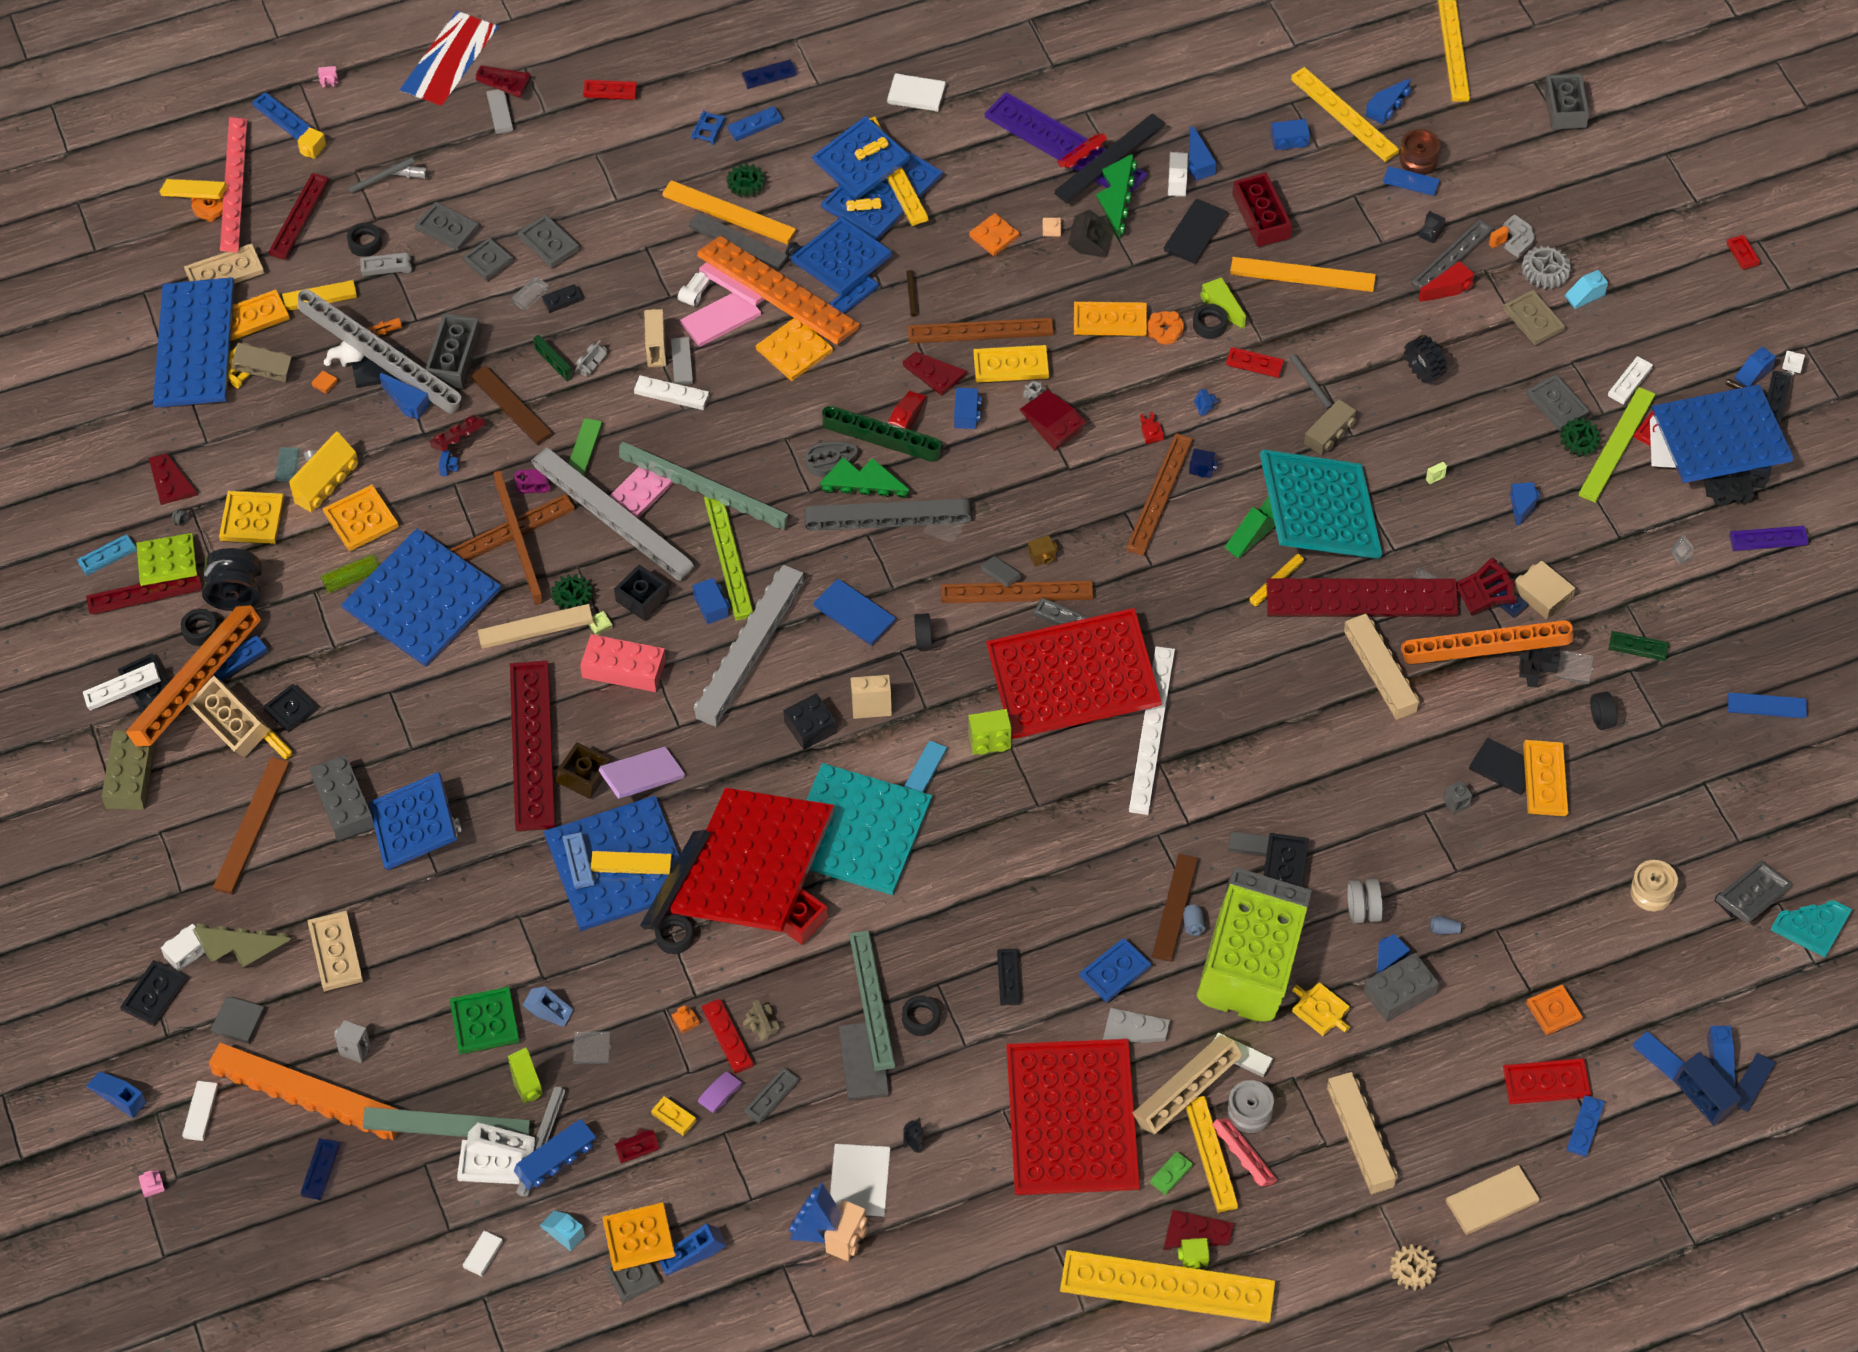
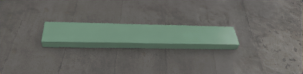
[849,930,895,1071]
[363,1107,530,1137]

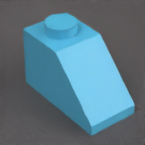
[1565,270,1608,309]
[540,1211,585,1251]

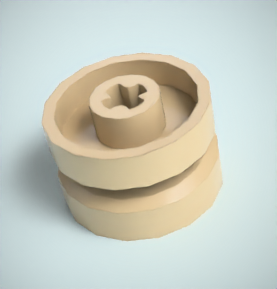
[1630,860,1678,911]

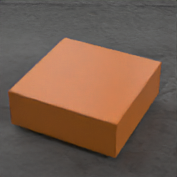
[1489,226,1509,248]
[311,371,338,394]

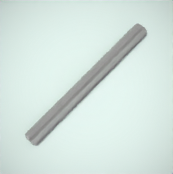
[516,1086,565,1197]

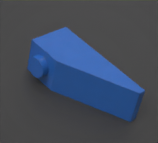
[1187,126,1216,181]
[380,373,430,420]
[1707,1026,1735,1087]
[659,1223,727,1275]

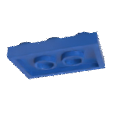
[1079,938,1151,1003]

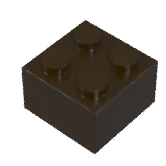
[556,742,611,799]

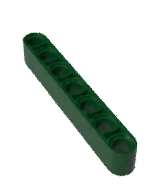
[822,406,942,462]

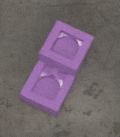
[698,1071,742,1113]

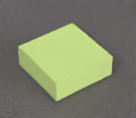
[1426,462,1447,484]
[589,611,613,635]

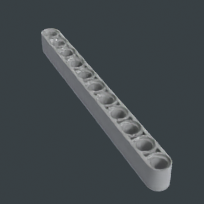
[297,289,461,414]
[532,448,694,581]

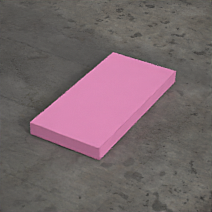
[699,263,764,306]
[680,293,761,347]

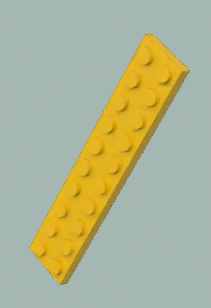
[1060,1250,1275,1323]

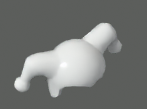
[324,329,375,366]

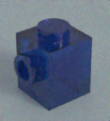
[1189,448,1218,478]

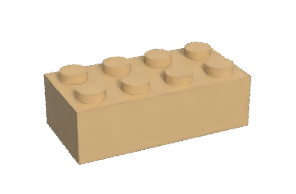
[188,676,271,758]

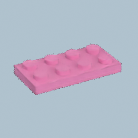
[610,467,673,519]

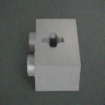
[334,1020,371,1064]

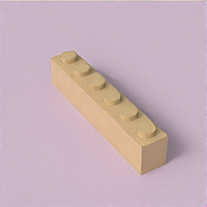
[1344,614,1419,720]
[1133,1035,1243,1134]
[1327,1072,1397,1194]

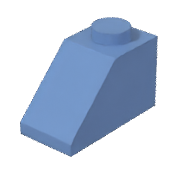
[523,987,573,1026]

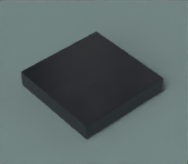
[263,684,318,733]

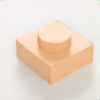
[1043,218,1061,236]

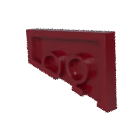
[476,65,531,98]
[902,351,967,396]
[429,415,485,452]
[148,453,197,505]
[1163,1210,1234,1250]

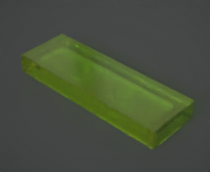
[320,555,379,593]

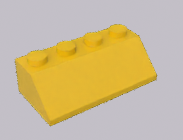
[289,431,358,513]

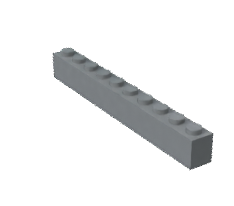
[694,565,804,727]

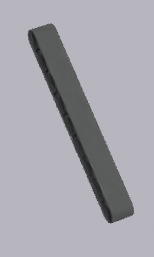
[804,499,971,531]

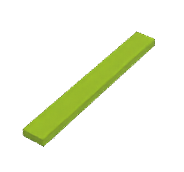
[1579,387,1655,503]
[704,497,753,621]

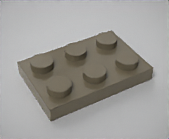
[1503,290,1565,345]

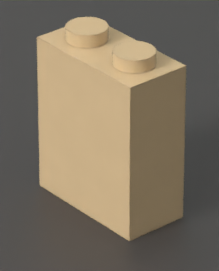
[644,309,666,367]
[1514,561,1575,620]
[851,675,892,719]

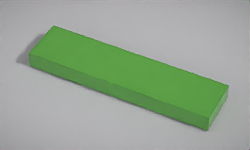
[568,418,602,477]

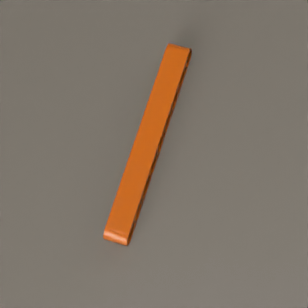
[1401,621,1574,664]

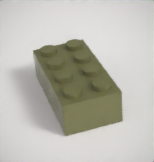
[101,730,156,810]

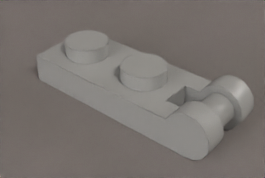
[360,253,412,276]

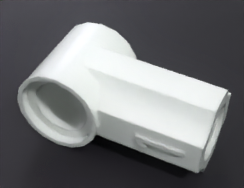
[678,272,710,307]

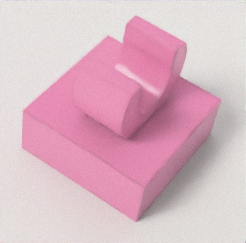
[318,66,338,87]
[138,1170,165,1197]

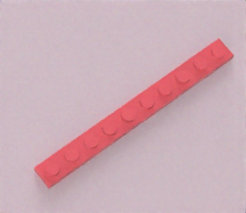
[220,117,247,253]

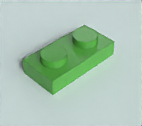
[1150,1152,1193,1195]

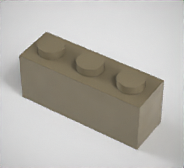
[232,343,292,383]
[1304,399,1356,456]

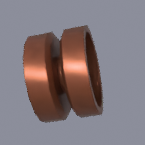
[1399,129,1440,174]

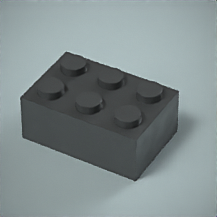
[1544,74,1589,129]
[1364,953,1438,1022]

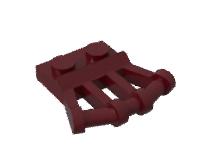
[1456,558,1516,616]

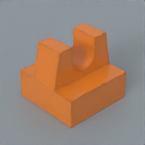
[672,1005,700,1034]

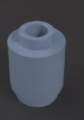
[1183,905,1205,936]

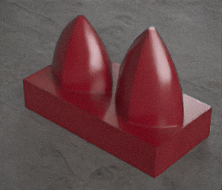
[614,1128,659,1163]

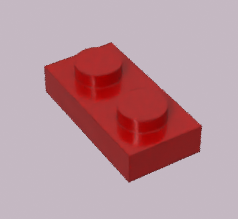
[1726,234,1760,270]

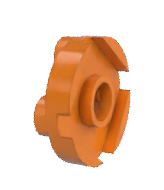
[191,194,224,222]
[1147,311,1184,344]

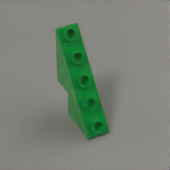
[1096,154,1137,239]
[820,458,910,498]
[1225,496,1275,558]

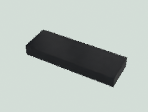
[997,949,1020,1006]

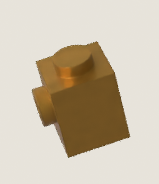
[1028,535,1058,567]

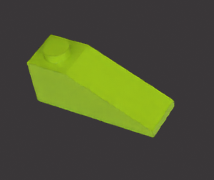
[1200,277,1246,328]
[508,1047,543,1103]

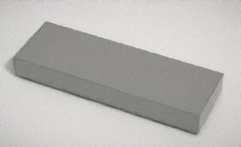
[486,89,513,134]
[671,337,693,385]

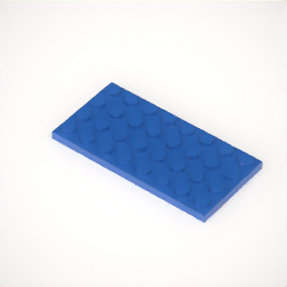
[153,277,235,408]

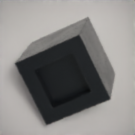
[1418,211,1445,243]

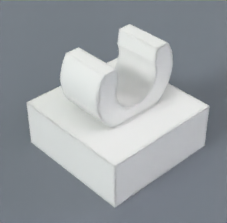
[1782,351,1805,375]

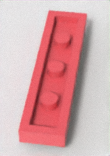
[1212,1118,1277,1187]

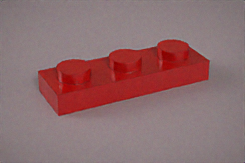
[583,80,637,100]
[1057,133,1107,168]
[1226,347,1284,378]

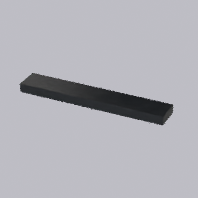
[640,830,710,930]

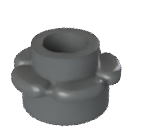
[172,508,189,526]

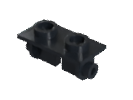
[903,1118,924,1153]

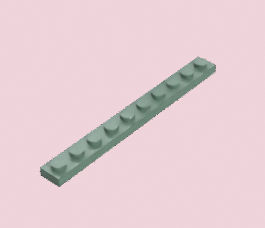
[619,441,788,530]

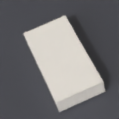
[463,1231,503,1276]

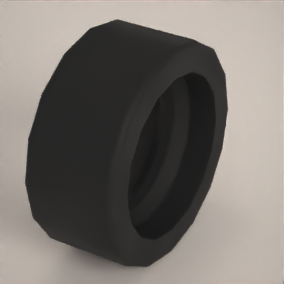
[347,222,382,257]
[1193,304,1227,339]
[180,608,218,646]
[914,613,932,650]
[1590,691,1617,730]
[655,914,693,954]
[902,996,940,1036]

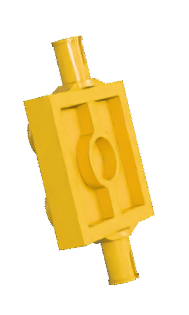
[1292,982,1350,1036]

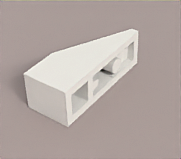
[1168,152,1188,196]
[466,1123,535,1157]

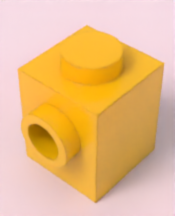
[298,127,326,159]

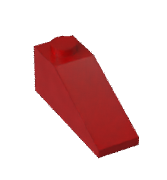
[1419,261,1474,302]
[888,391,926,430]

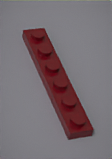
[269,173,329,260]
[86,571,202,615]

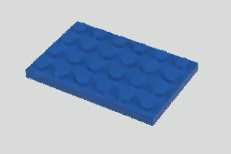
[821,146,942,241]

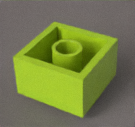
[968,709,1011,755]

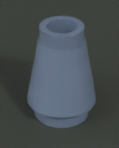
[1430,915,1461,935]

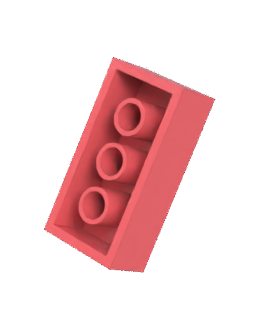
[580,634,666,692]

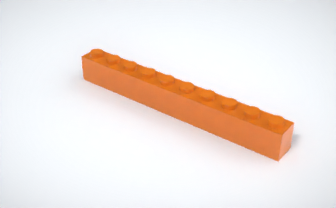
[126,605,261,746]
[208,1043,399,1140]

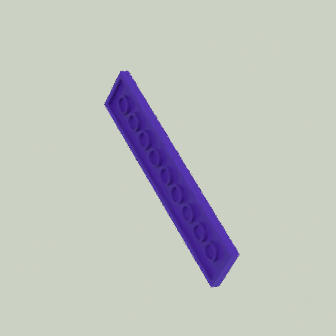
[985,92,1147,193]

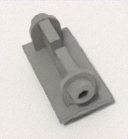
[575,340,608,376]

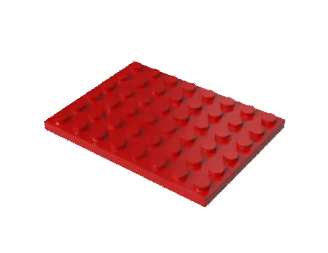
[986,608,1162,739]
[670,788,835,932]
[1006,1039,1139,1195]

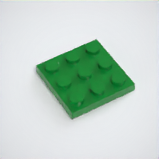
[449,987,519,1055]

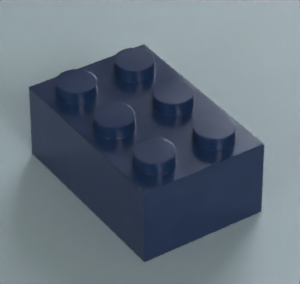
[1673,1051,1741,1126]

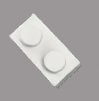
[161,924,205,972]

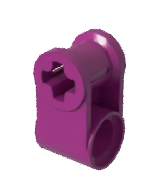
[514,469,551,494]

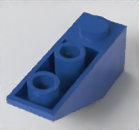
[1366,79,1412,125]
[86,1071,146,1118]

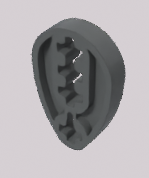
[805,442,858,477]

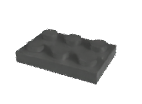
[415,202,479,251]
[518,214,579,268]
[1526,374,1590,432]

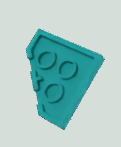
[1771,900,1852,958]

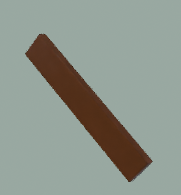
[471,366,552,446]
[1152,854,1198,962]

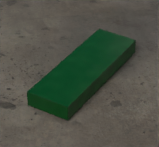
[533,335,573,382]
[1608,631,1669,661]

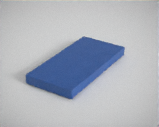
[813,579,896,646]

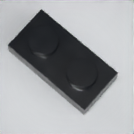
[542,284,582,313]

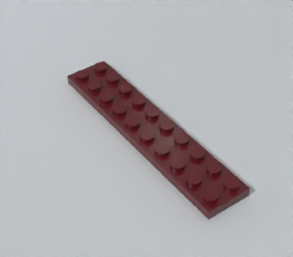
[1266,578,1458,617]
[510,660,555,831]

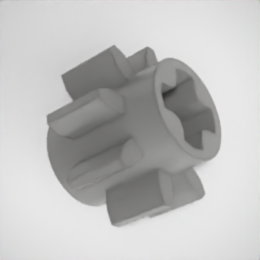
[1023,381,1046,403]

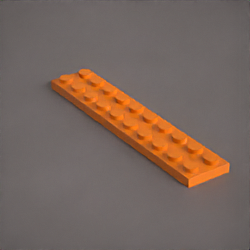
[697,236,860,345]

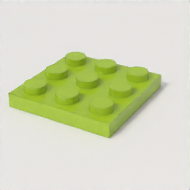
[136,533,197,586]

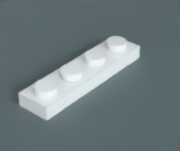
[634,376,709,410]
[83,662,161,711]

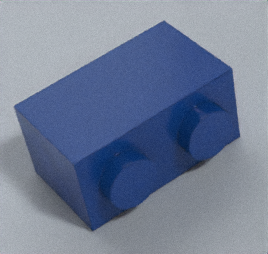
[1270,119,1310,150]
[954,388,982,429]
[692,578,730,625]

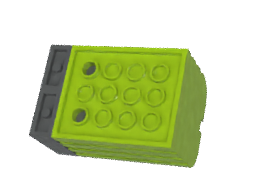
[1197,867,1312,1022]

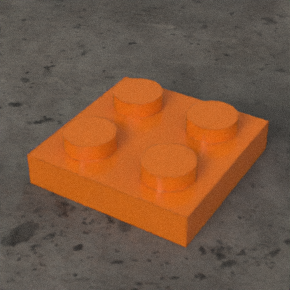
[969,213,1020,256]
[1526,985,1582,1036]

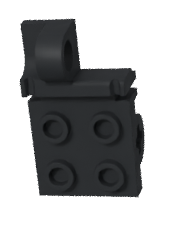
[1703,470,1769,505]
[1519,633,1562,687]

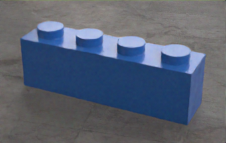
[514,1119,596,1190]

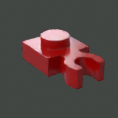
[1140,412,1164,444]

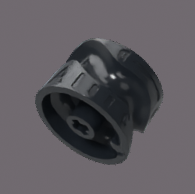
[202,548,262,611]

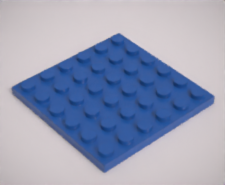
[1652,384,1793,483]
[341,528,502,667]
[544,796,679,931]

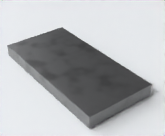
[1716,861,1792,924]
[839,1023,889,1101]

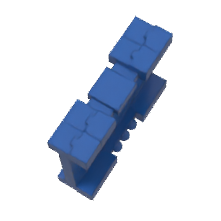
[691,110,726,145]

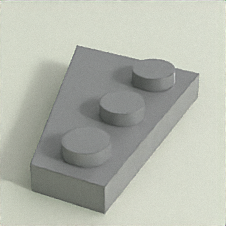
[1103,1008,1170,1043]

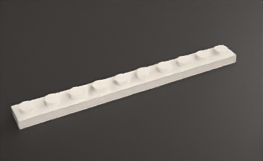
[1129,647,1175,815]

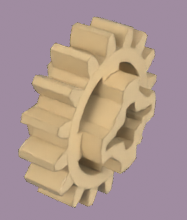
[1390,1244,1436,1291]

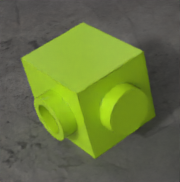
[1177,1238,1209,1269]

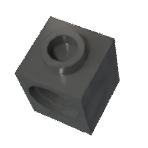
[1443,780,1472,815]

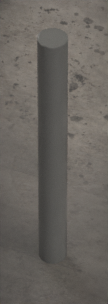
[348,157,415,194]
[1289,354,1332,410]

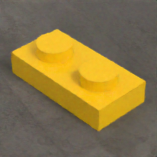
[651,1096,696,1136]

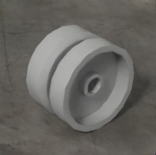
[1347,878,1382,924]
[1227,1080,1274,1133]

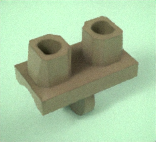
[743,1000,779,1042]

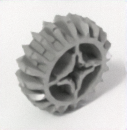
[1522,245,1571,290]

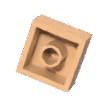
[825,1200,868,1262]

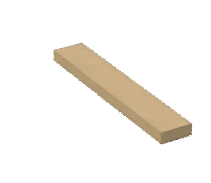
[478,604,593,649]

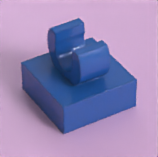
[1194,389,1218,415]
[438,450,459,477]

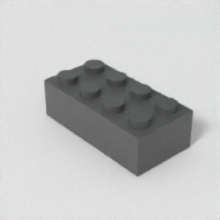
[425,313,481,389]
[309,755,375,841]

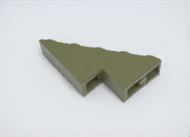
[192,924,291,968]

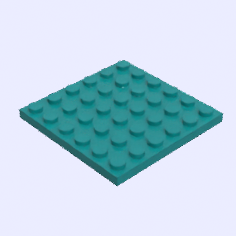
[1260,449,1383,559]
[806,763,932,895]

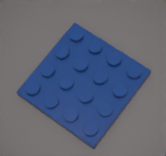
[812,116,911,200]
[791,217,892,296]
[369,772,458,870]

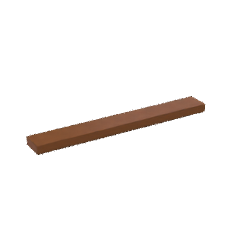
[908,318,1054,344]
[1126,433,1193,556]
[493,471,542,605]
[449,494,575,562]
[941,580,1093,603]
[213,757,290,895]

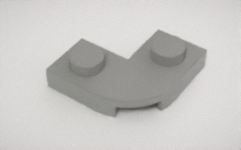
[1502,214,1534,258]

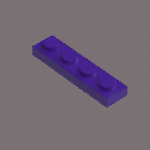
[1729,526,1808,551]

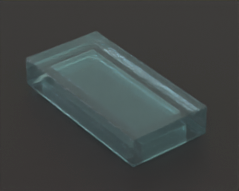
[275,447,299,481]

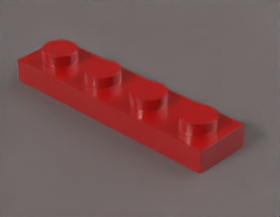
[701,998,753,1074]

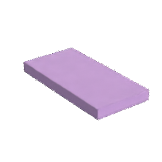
[599,747,685,799]

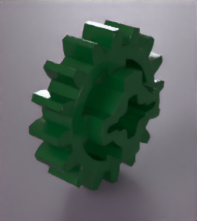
[726,163,765,198]
[1560,417,1601,457]
[551,574,593,610]

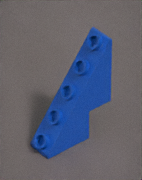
[789,1183,842,1243]

